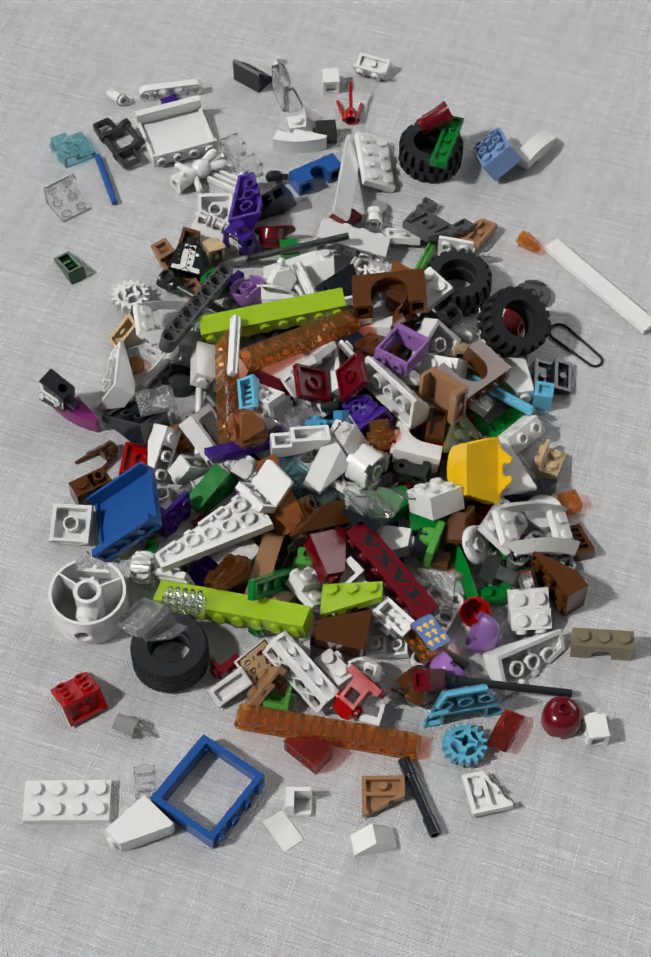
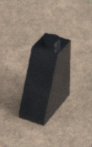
[315,264,357,297]

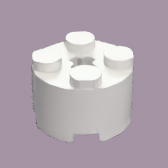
[345,443,389,490]

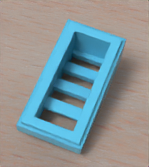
[237,374,260,409]

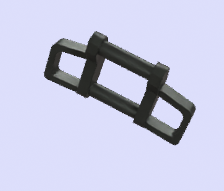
[93,118,145,169]

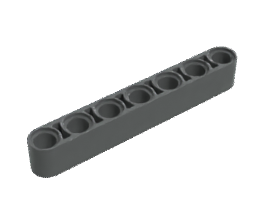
[159,263,233,353]

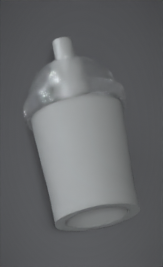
[112,713,152,740]

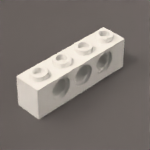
[497,415,545,455]

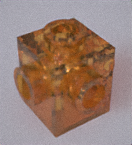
[366,418,395,450]

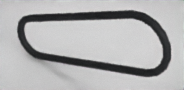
[549,323,603,368]

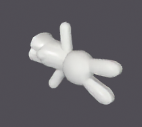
[170,148,228,194]

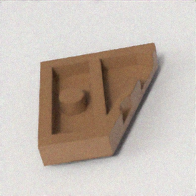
[452,218,497,250]

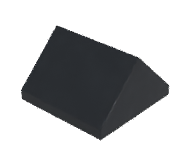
[233,59,274,93]

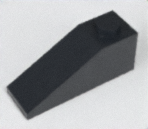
[258,183,297,221]

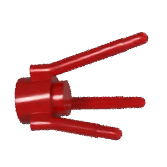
[336,81,363,125]

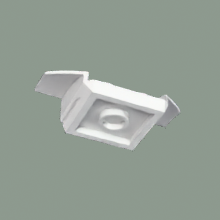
[257,284,300,303]

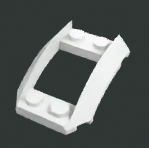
[133,300,208,348]
[491,501,580,558]

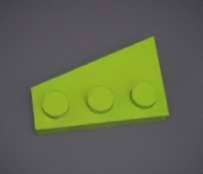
[320,581,384,619]

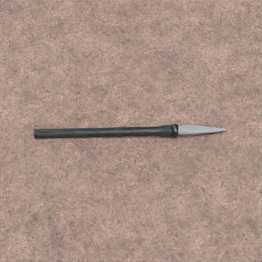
[213,232,350,267]

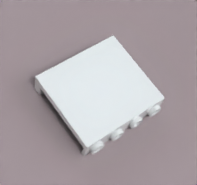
[135,95,218,167]

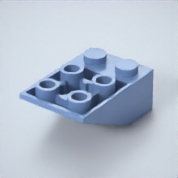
[473,127,522,181]

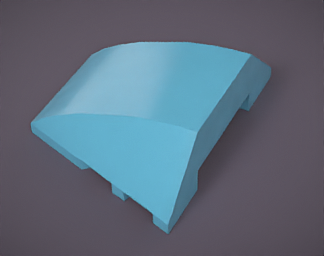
[422,684,503,728]

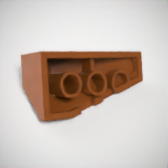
[257,454,305,536]

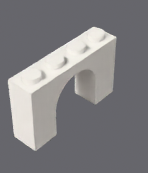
[389,402,448,473]

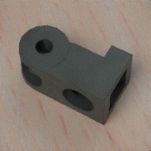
[393,459,432,485]

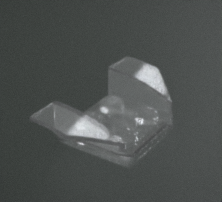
[272,63,303,114]
[341,485,416,518]
[114,597,188,641]

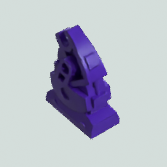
[342,394,395,440]

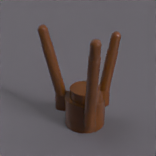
[75,440,118,469]

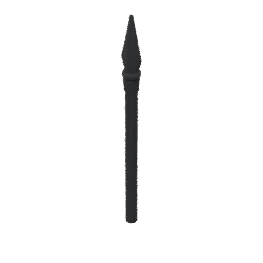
[410,673,572,698]

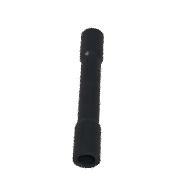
[398,756,442,838]

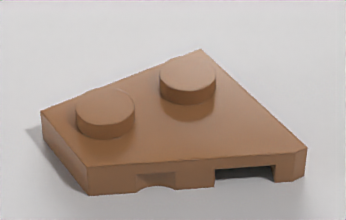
[246,666,287,707]
[361,775,405,818]

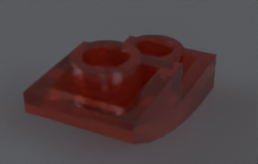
[487,709,525,752]

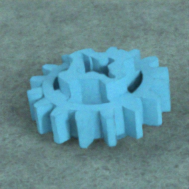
[442,722,487,768]

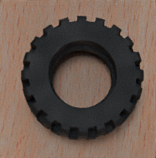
[399,122,463,183]
[425,250,492,317]
[477,286,551,358]

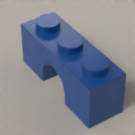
[289,153,341,196]

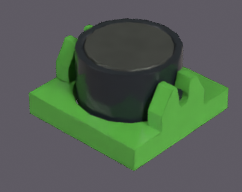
[411,520,445,574]

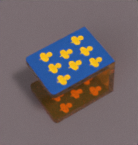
[403,614,452,665]

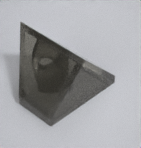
[275,535,304,570]

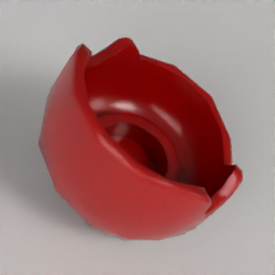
[459,596,492,627]

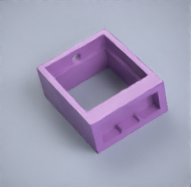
[374,323,430,378]

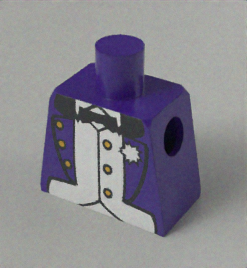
[223,220,258,257]

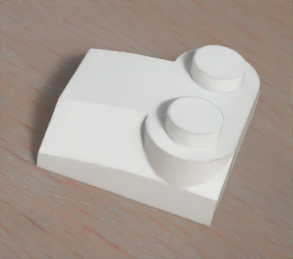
[198,193,233,221]
[49,503,93,546]

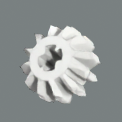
[129,551,158,584]

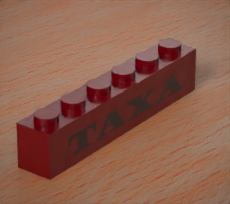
[346,521,440,621]

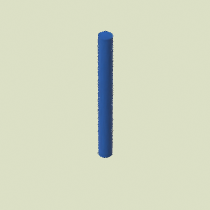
[94,154,118,205]

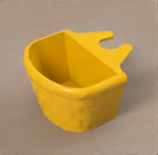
[447,437,513,504]

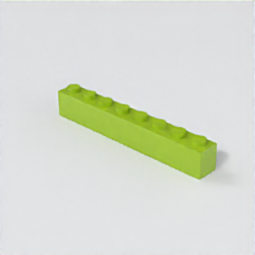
[198,287,347,344]
[153,579,314,638]

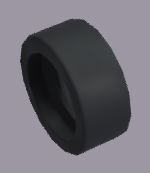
[162,362,196,397]

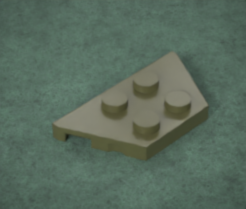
[443,414,480,454]

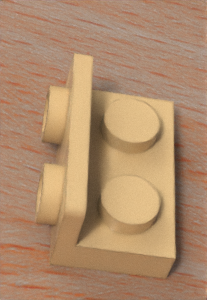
[533,439,567,479]

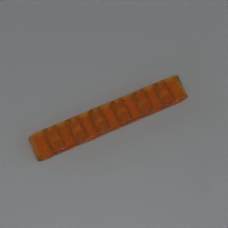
[239,310,361,371]
[214,330,240,444]

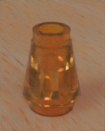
[516,230,542,254]

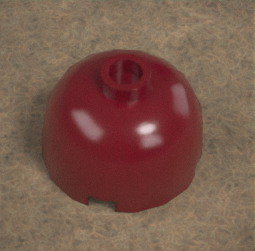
[541,696,583,739]

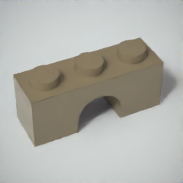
[570,627,635,661]

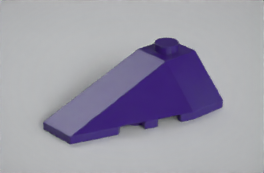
[228,172,263,231]

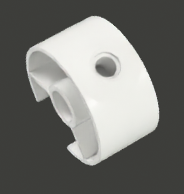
[48,560,130,645]

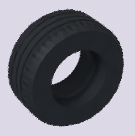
[130,612,210,693]

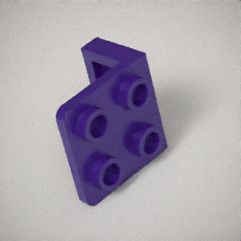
[154,491,191,538]

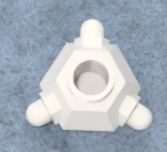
[267,258,301,291]
[223,455,258,483]

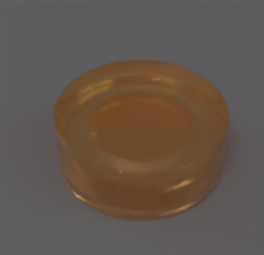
[129,356,145,375]

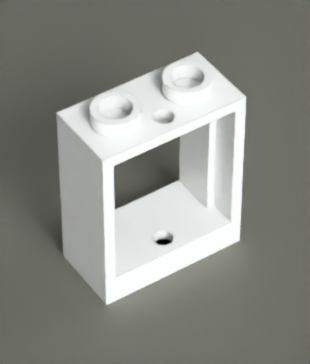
[179,403,232,462]

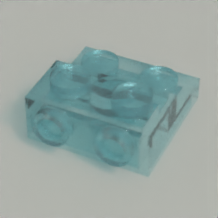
[49,131,96,169]

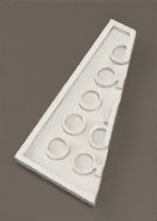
[155,495,274,573]

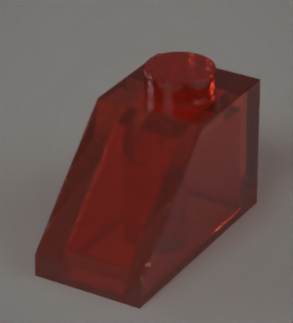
[284,736,333,775]

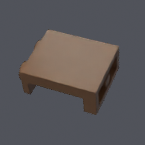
[418,367,468,425]

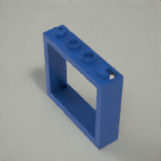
[150,734,265,849]

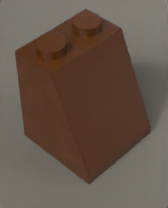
[311,610,373,658]

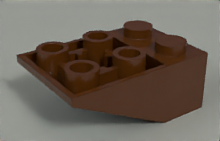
[530,551,589,617]

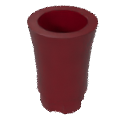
[416,101,455,135]

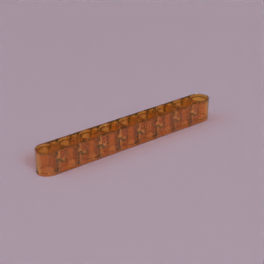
[234,703,422,760]

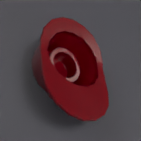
[254,225,296,249]

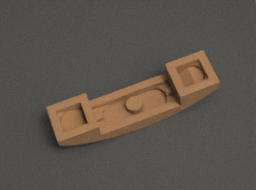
[151,238,201,299]
[245,532,284,598]

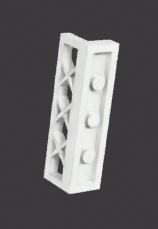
[262,631,339,714]

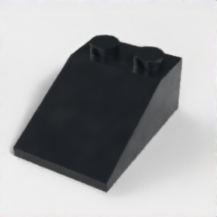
[102,402,170,447]

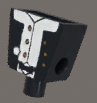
[168,237,203,281]
[39,369,82,412]

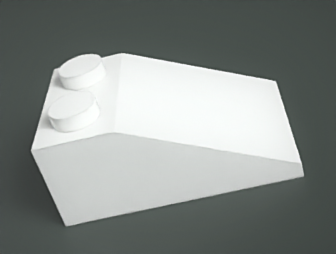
[411,318,461,375]

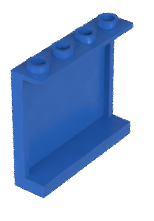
[86,461,163,563]

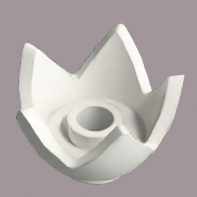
[348,656,383,684]

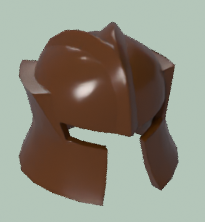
[390,665,436,707]

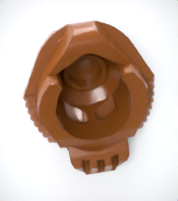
[227,408,268,450]

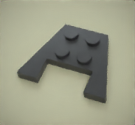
[402,197,476,242]

